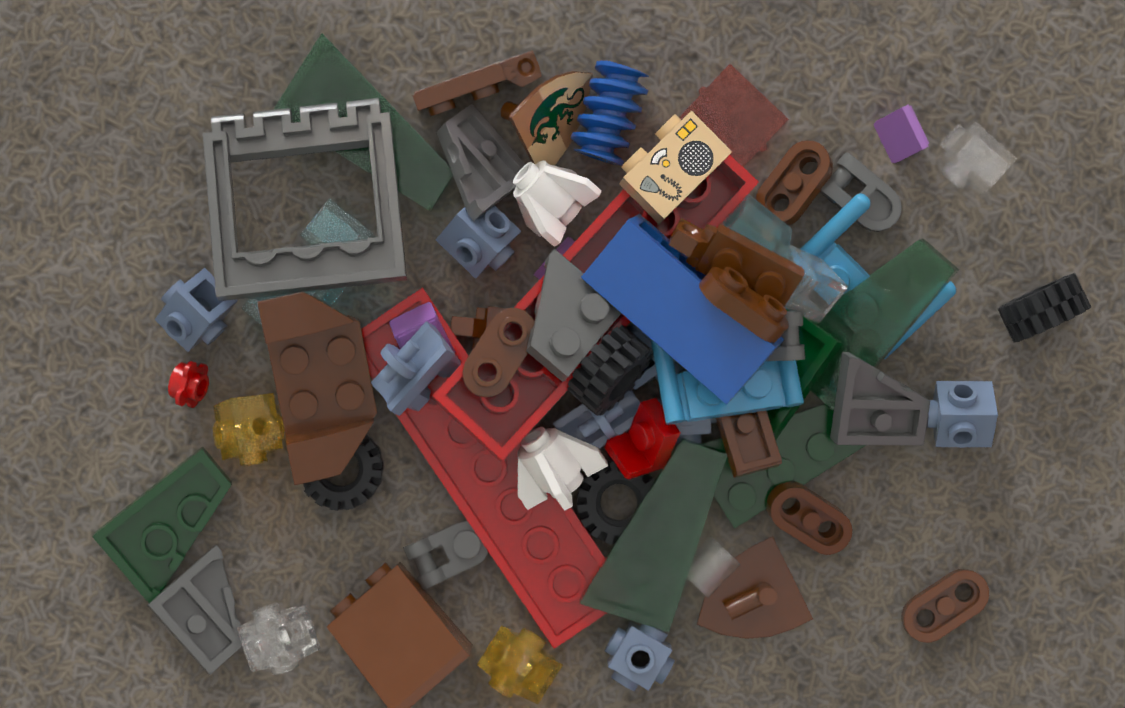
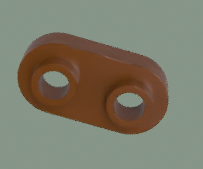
[755,140,833,227]
[699,267,789,343]
[462,308,534,398]
[766,481,852,555]
[901,569,989,643]

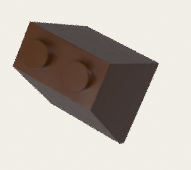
[327,562,473,708]

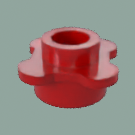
[168,361,209,408]

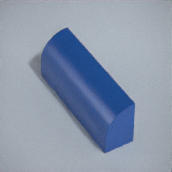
[581,214,785,405]

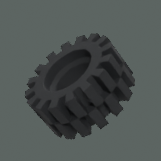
[998,273,1091,343]
[567,325,654,416]
[303,434,384,511]
[577,461,661,545]

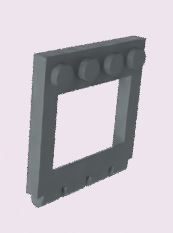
[202,98,407,301]

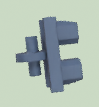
[371,321,461,416]
[553,390,640,449]

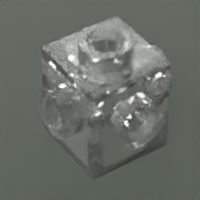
[237,603,321,675]

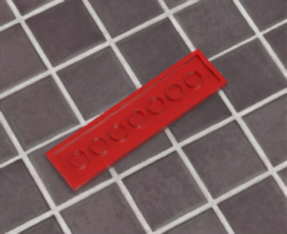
[361,287,631,649]

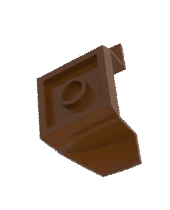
[257,292,377,485]

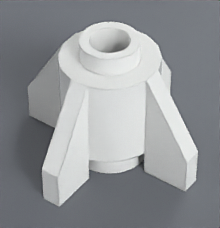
[513,160,602,247]
[518,427,608,511]

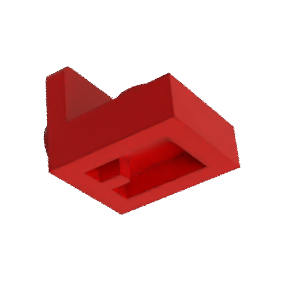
[604,398,681,479]

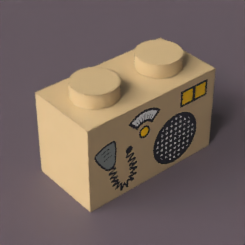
[619,111,732,224]

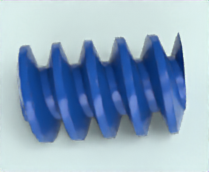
[571,61,649,166]

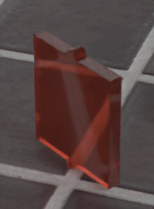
[679,64,789,167]

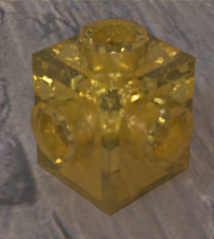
[213,393,285,466]
[477,626,563,704]

